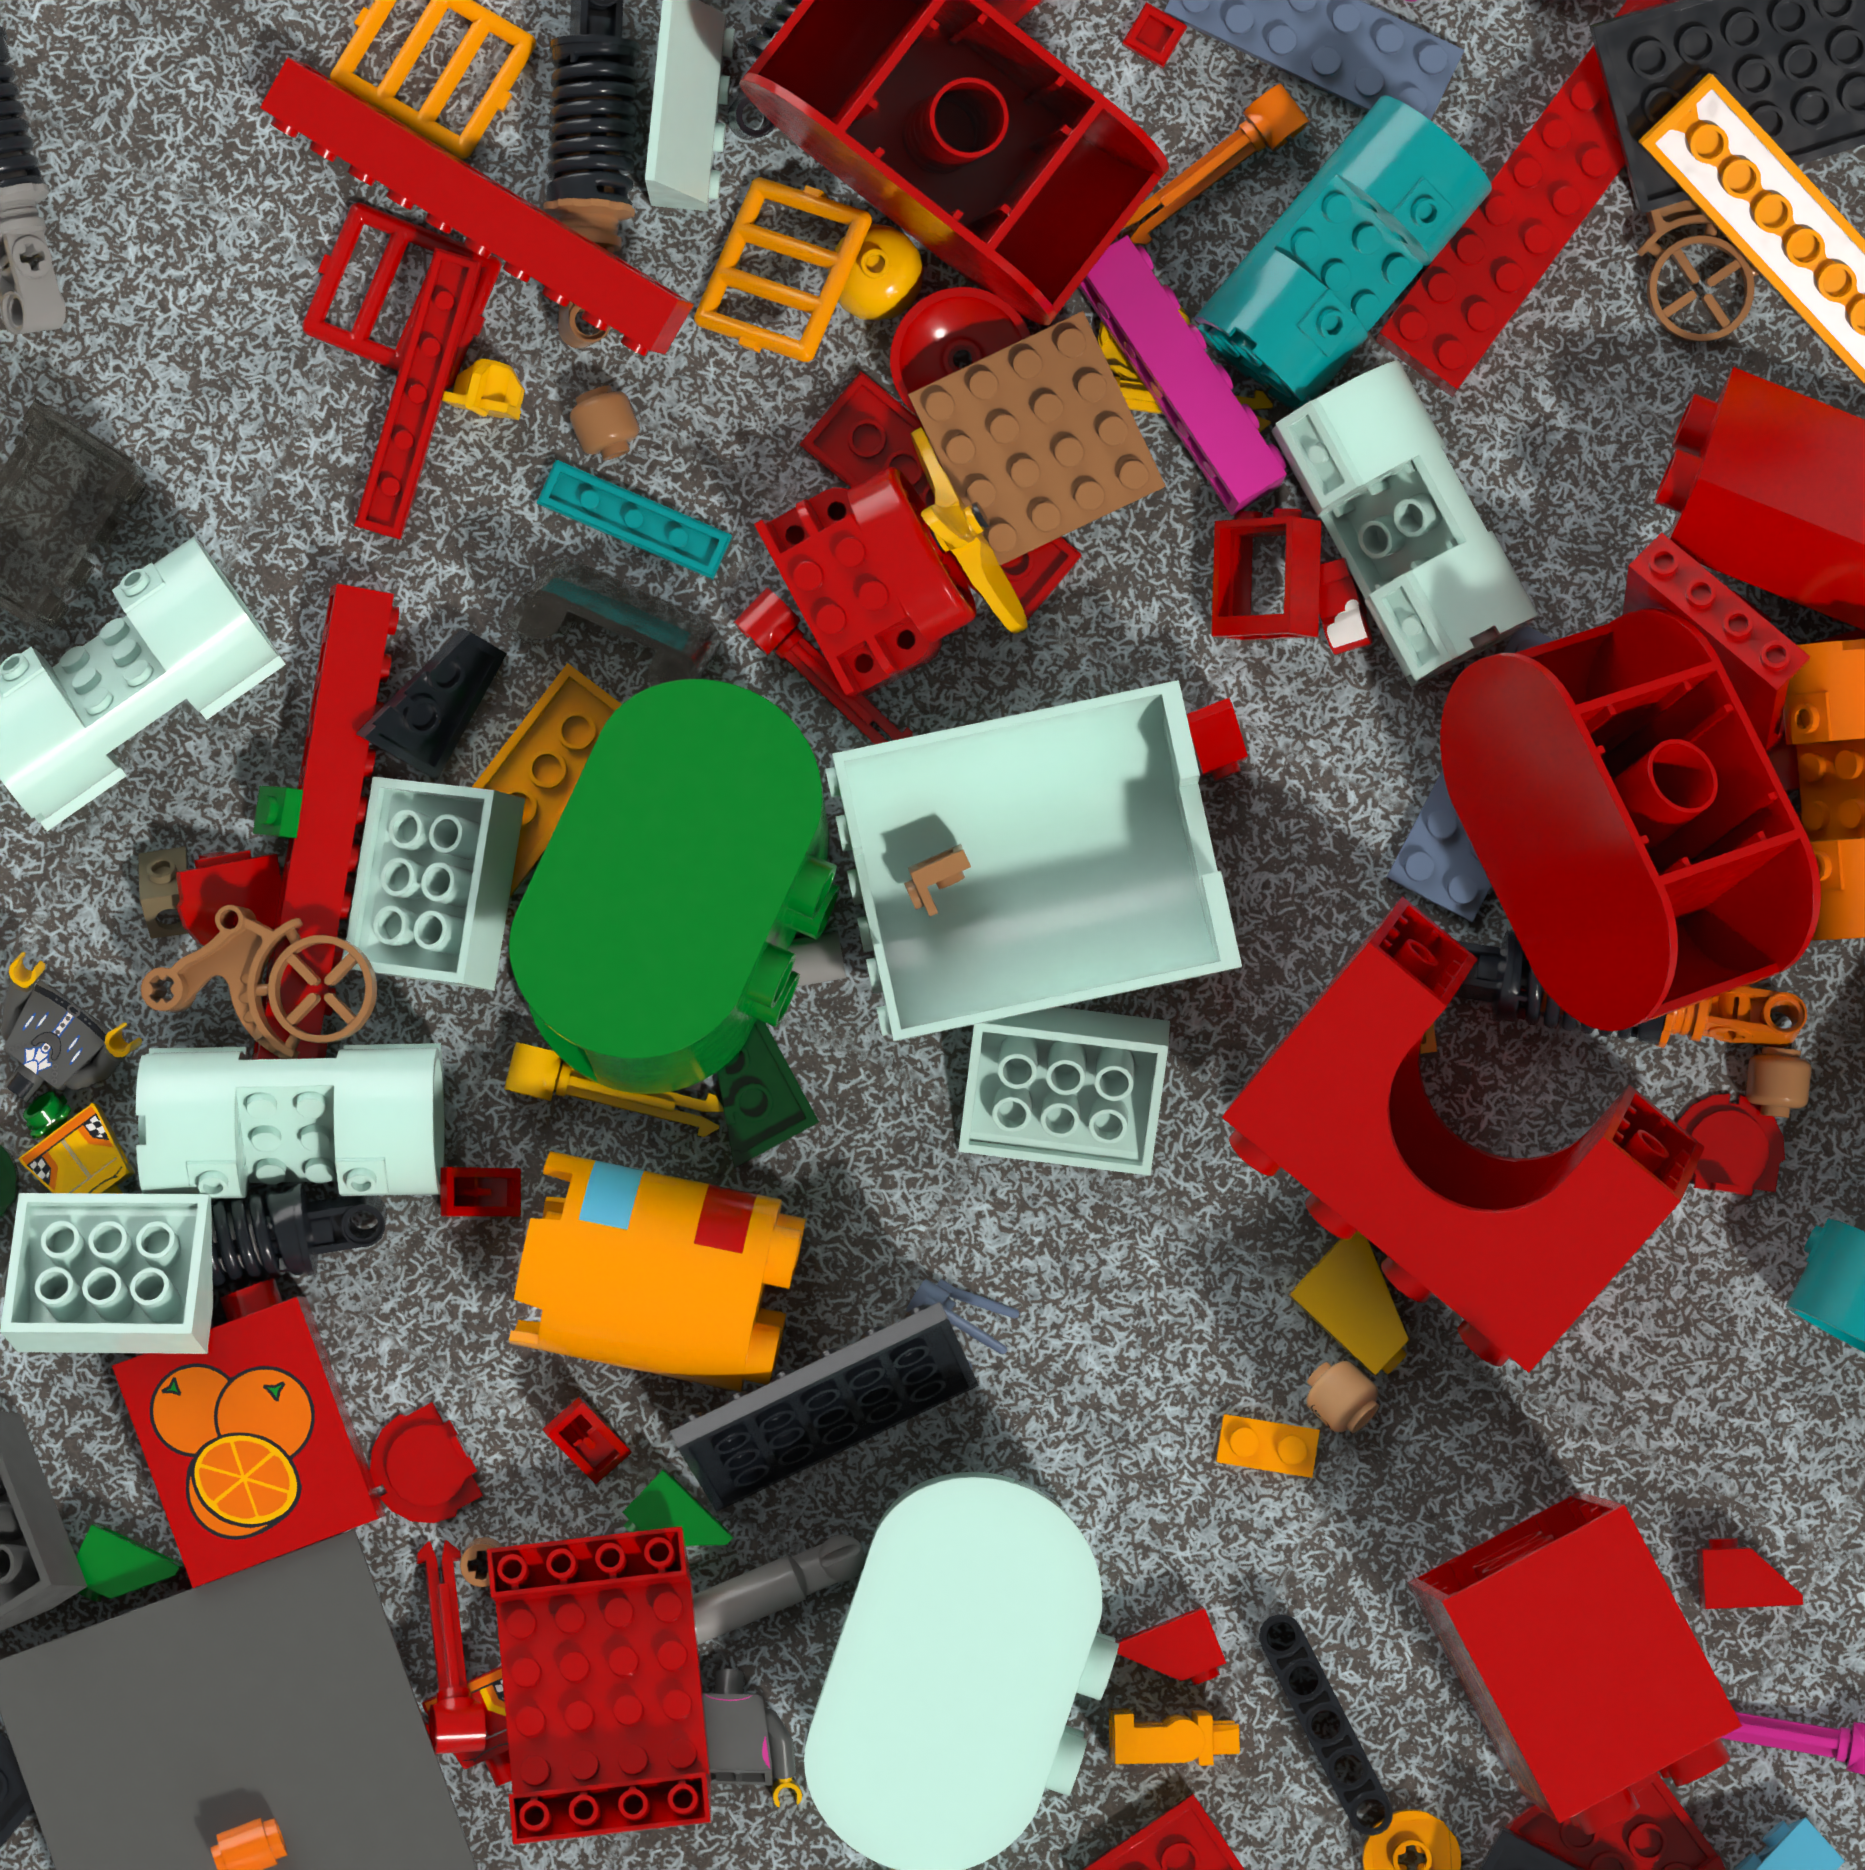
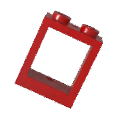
[1211,508,1321,641]

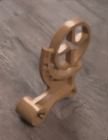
[1632,192,1760,342]
[141,905,377,1059]

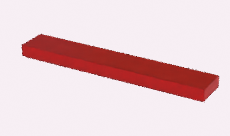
[354,248,483,540]

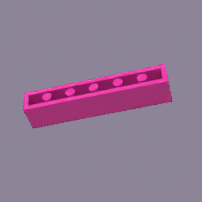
[1079,235,1287,516]

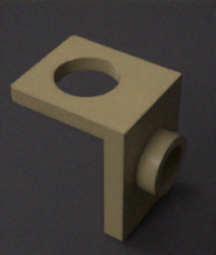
[138,846,188,939]

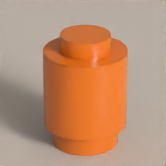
[210,1818,288,1870]

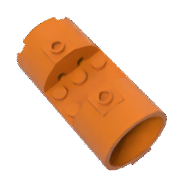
[1783,639,1865,941]

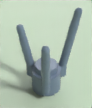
[906,1278,1019,1369]

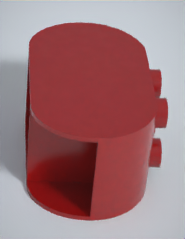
[739,0,1169,325]
[1440,608,1821,1031]

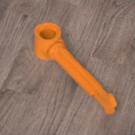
[1124,83,1310,245]

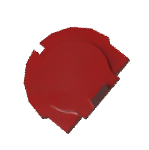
[176,850,281,946]
[1677,1094,1785,1196]
[370,1402,483,1523]

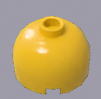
[828,224,924,321]

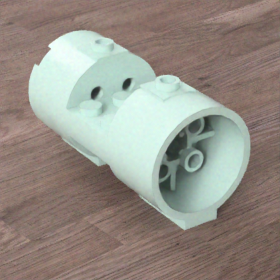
[1271,360,1539,687]
[0,536,286,831]
[136,1043,445,1198]

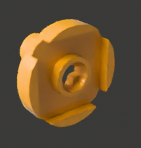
[1362,1809,1461,1870]

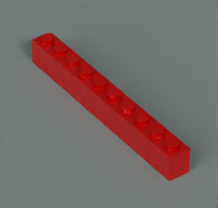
[260,57,694,356]
[252,583,399,1060]

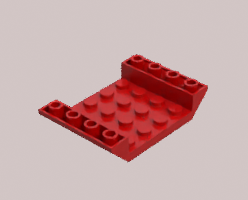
[487,1526,712,1845]

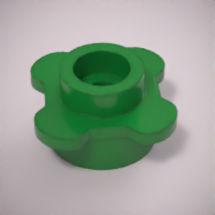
[23,1092,71,1139]

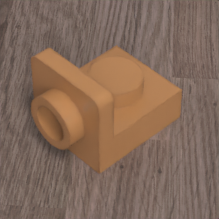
[904,844,971,917]

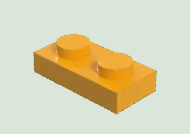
[1216,1414,1320,1478]

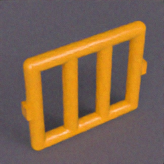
[330,0,537,159]
[694,177,872,362]

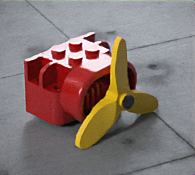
[754,427,1028,696]

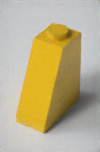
[1288,1231,1409,1375]

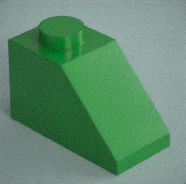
[622,1469,734,1546]
[76,1523,184,1602]

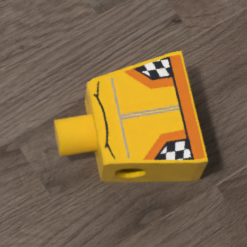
[18,1103,135,1194]

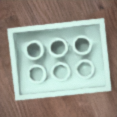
[645,0,735,211]
[343,777,525,991]
[958,1007,1170,1176]
[0,1193,213,1354]

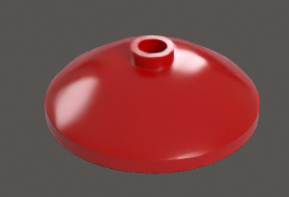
[890,287,1031,417]

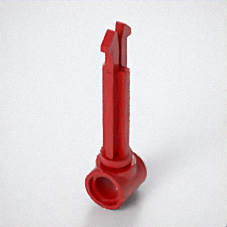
[733,588,913,745]
[416,1540,486,1754]

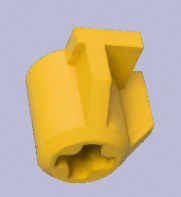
[442,359,525,420]

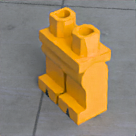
[1109,1708,1240,1766]

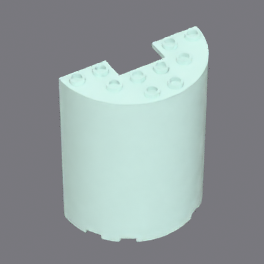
[825,680,1242,1042]

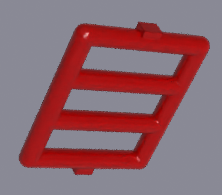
[302,202,502,389]

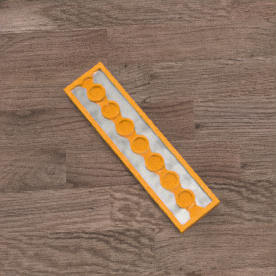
[1638,73,1865,386]

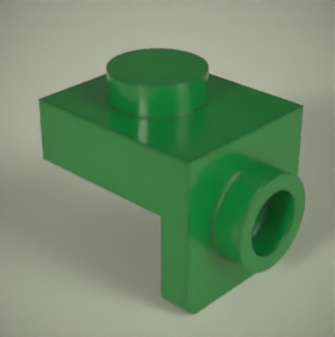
[253,786,303,839]

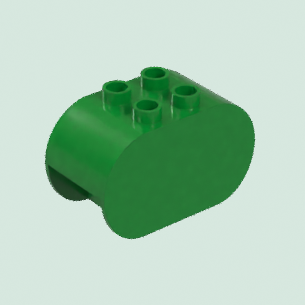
[509,679,840,1094]

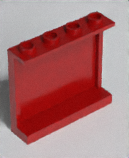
[1622,532,1810,755]

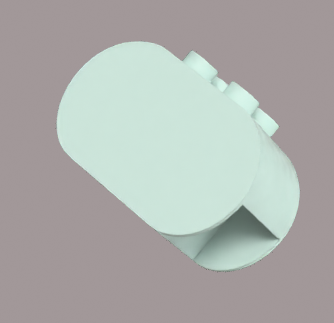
[804,1472,1119,1870]

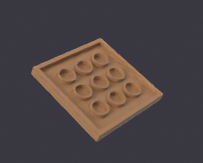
[908,311,1166,565]

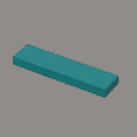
[537,459,733,580]

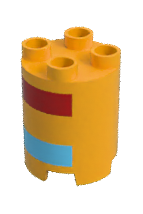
[509,1151,806,1392]

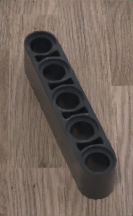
[1259,1614,1393,1836]

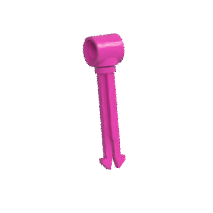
[1721,1711,1865,1775]

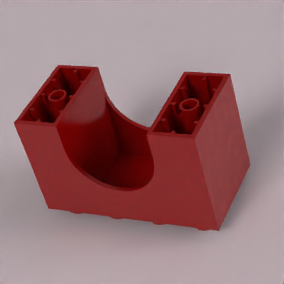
[1222,896,1705,1373]

